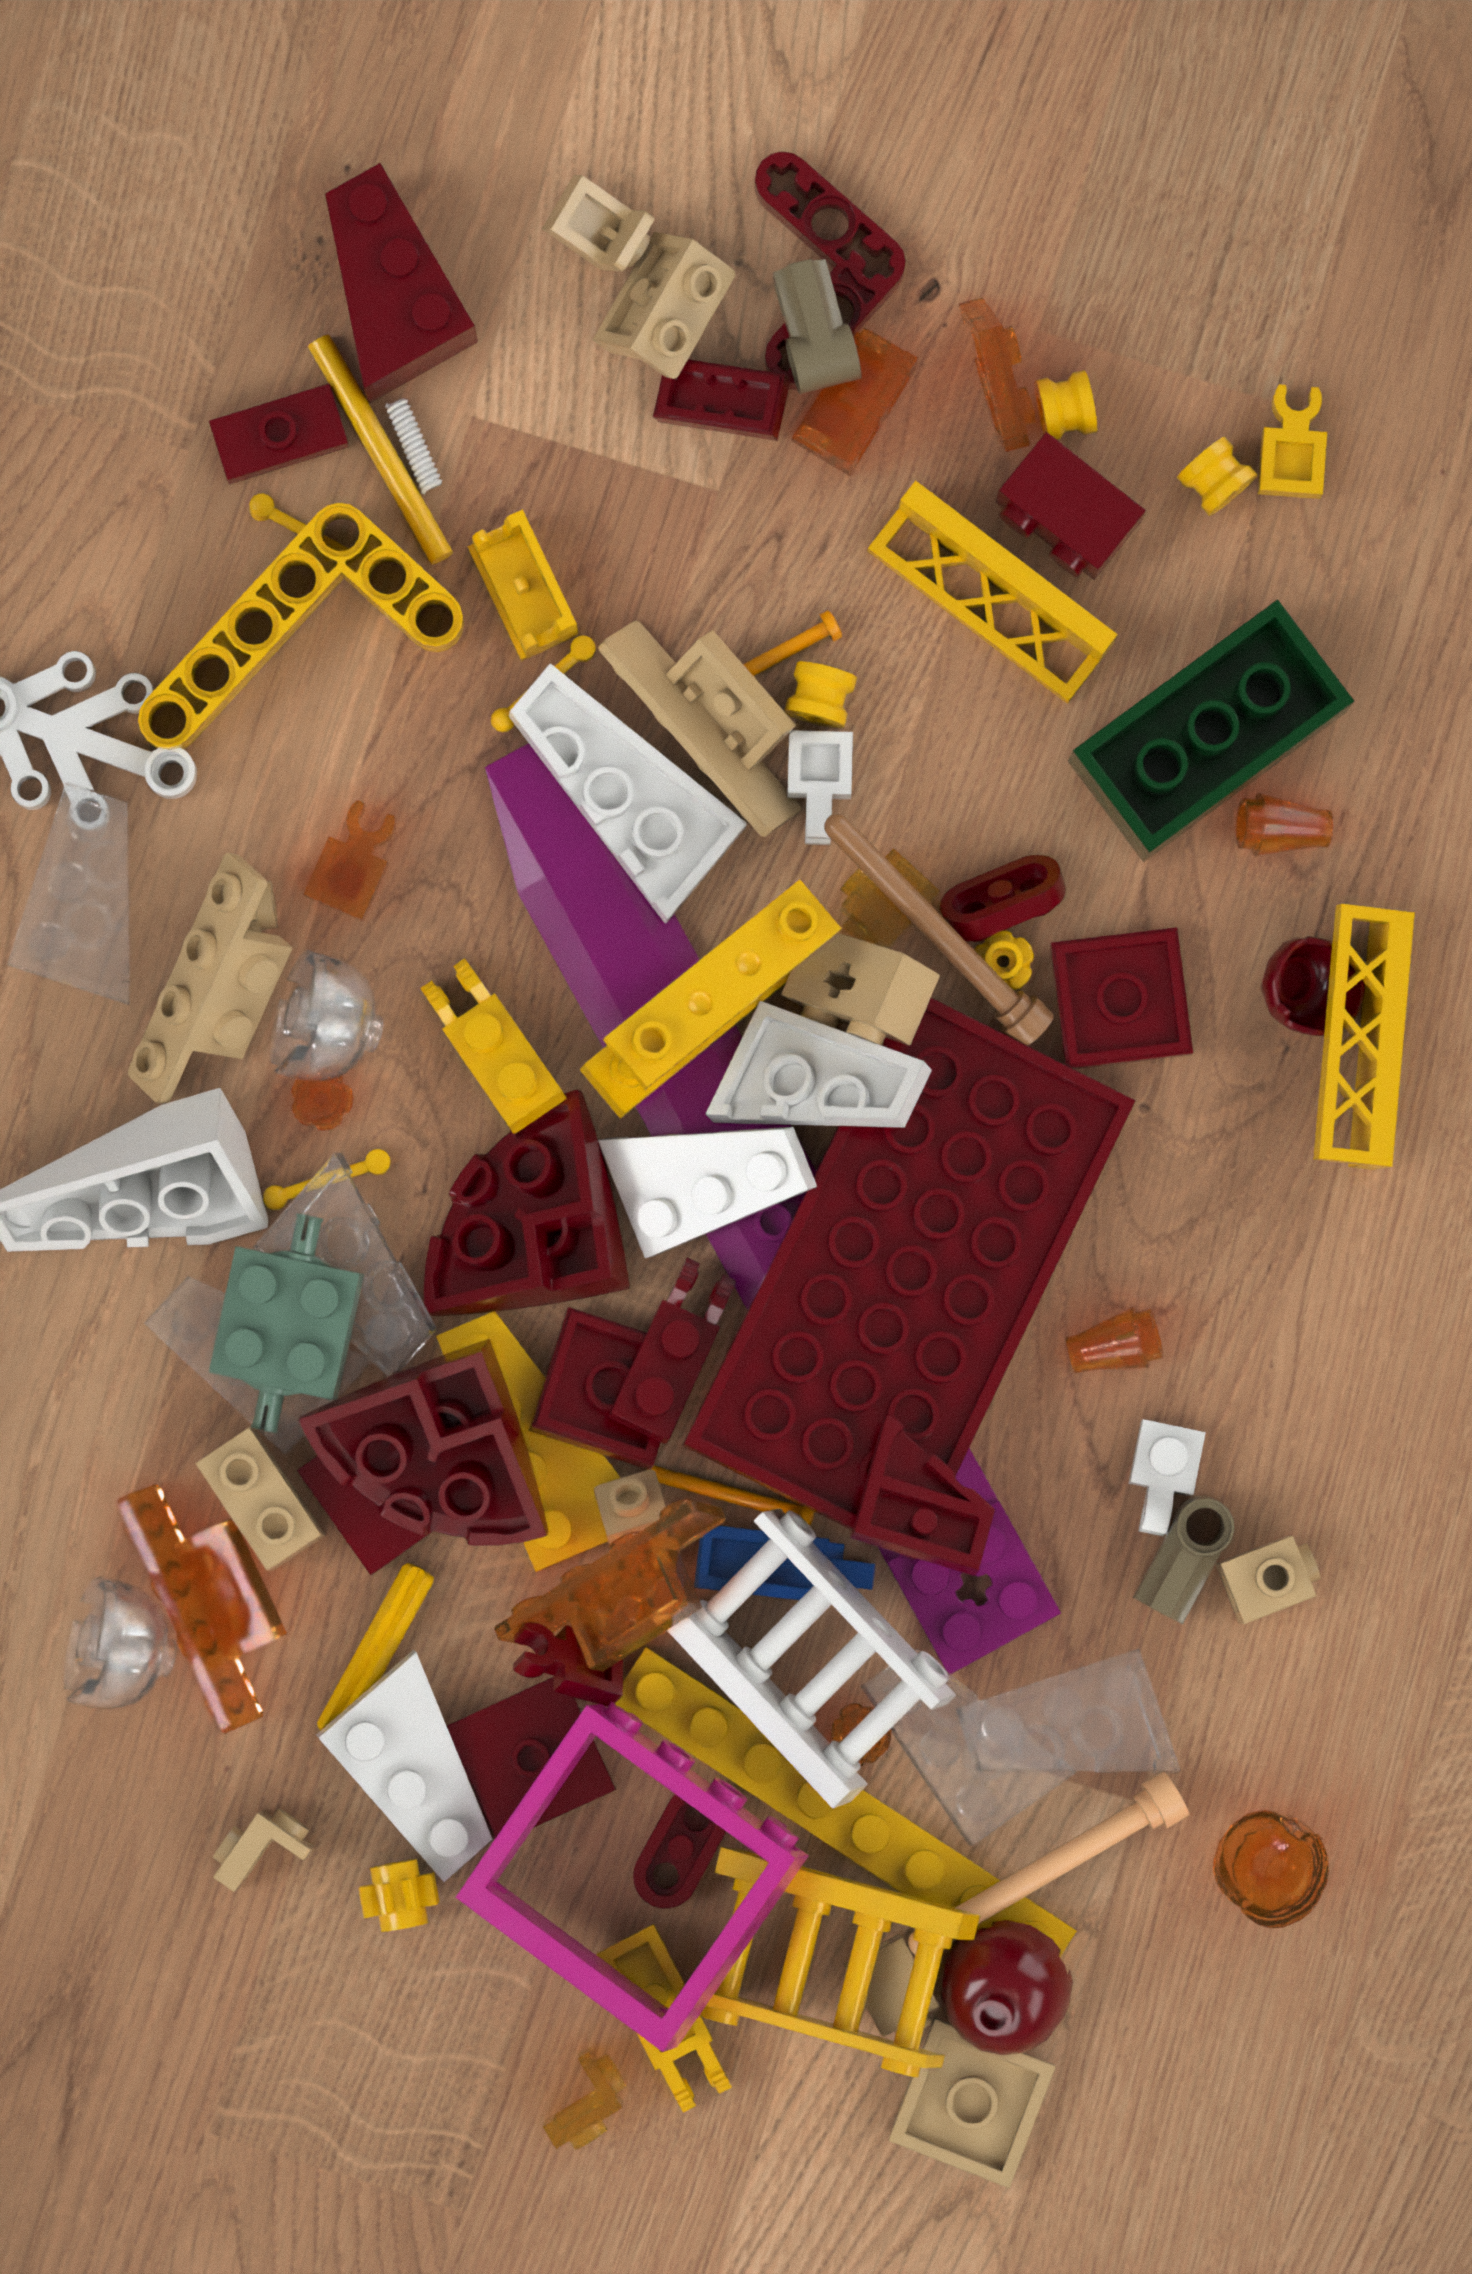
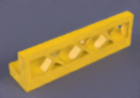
[867,480,1118,704]
[1313,904,1415,1170]

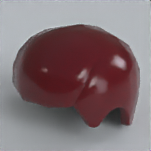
[1260,936,1366,1036]

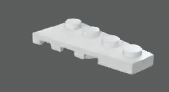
[509,663,747,924]

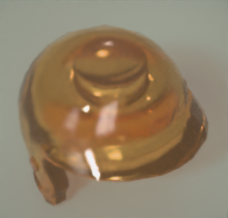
[1213,1810,1329,1928]

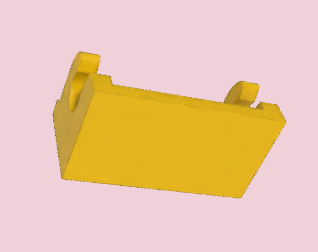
[467,509,578,662]

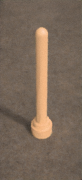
[907,1771,1189,1955]

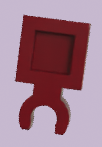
[513,1622,623,1707]

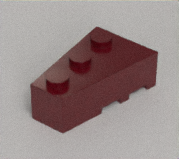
[325,163,478,404]

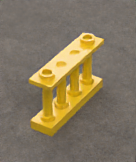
[580,879,842,1119]
[700,1847,980,2077]

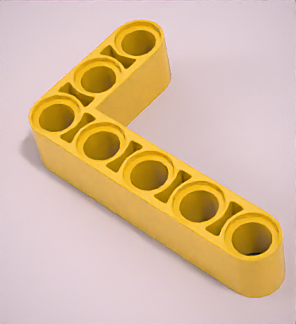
[138,503,464,750]

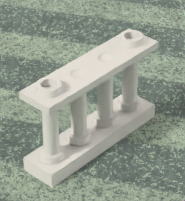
[657,1508,956,1809]

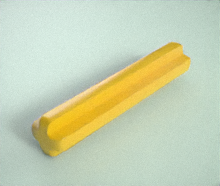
[317,1563,434,1730]

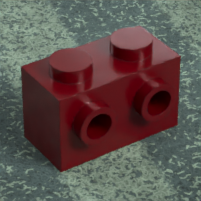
[996,431,1146,580]

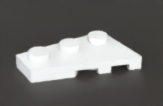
[706,1001,932,1128]
[598,1127,817,1259]
[316,1650,493,1882]

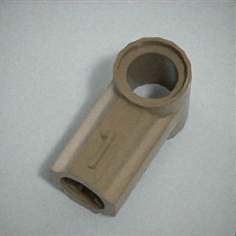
[773,259,862,394]
[1133,1495,1235,1624]

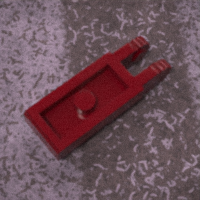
[608,1257,736,1445]

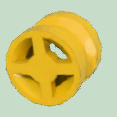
[1034,370,1098,440]
[1177,436,1258,516]
[784,661,857,729]

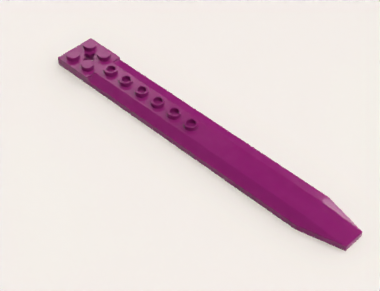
[485,743,1061,1675]

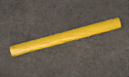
[308,334,453,565]

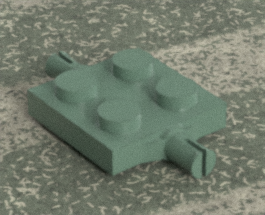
[209,1213,364,1433]

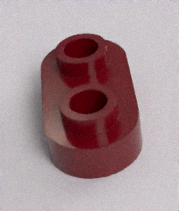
[940,855,1066,942]
[633,1794,726,1909]

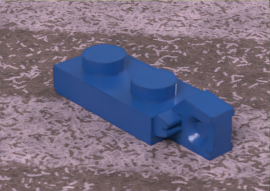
[694,1524,876,1601]

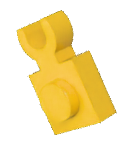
[1257,384,1327,499]

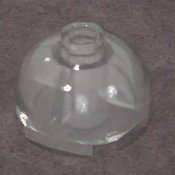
[270,950,383,1082]
[63,1576,177,1709]

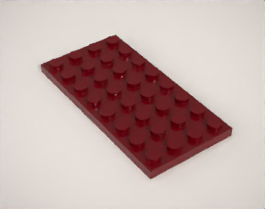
[681,998,1136,1561]

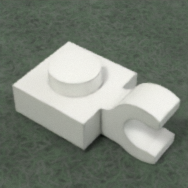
[787,730,853,845]
[1128,1419,1206,1537]

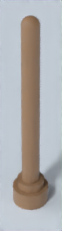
[824,814,1054,1046]

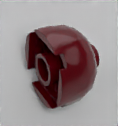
[940,1920,1073,2055]

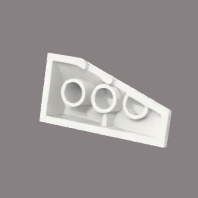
[0,1088,268,1252]

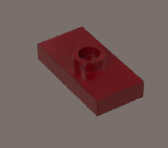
[653,359,791,441]
[209,383,349,485]

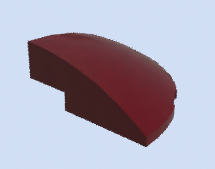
[423,1089,630,1317]
[298,1339,549,1546]

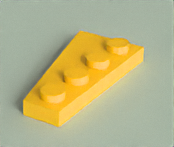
[436,1311,621,1572]

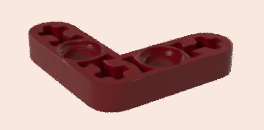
[755,151,906,390]

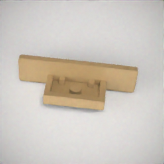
[598,621,801,837]
[128,853,293,1104]

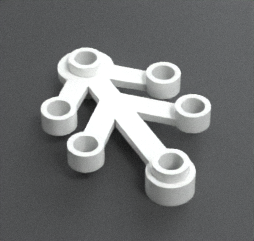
[0,651,197,832]

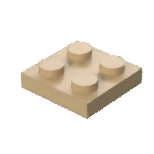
[888,2017,1056,2189]

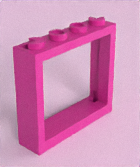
[455,1702,809,2052]

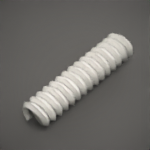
[385,398,443,495]

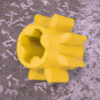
[358,1859,440,1932]

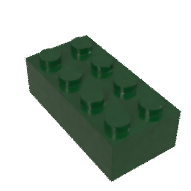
[1068,599,1355,862]

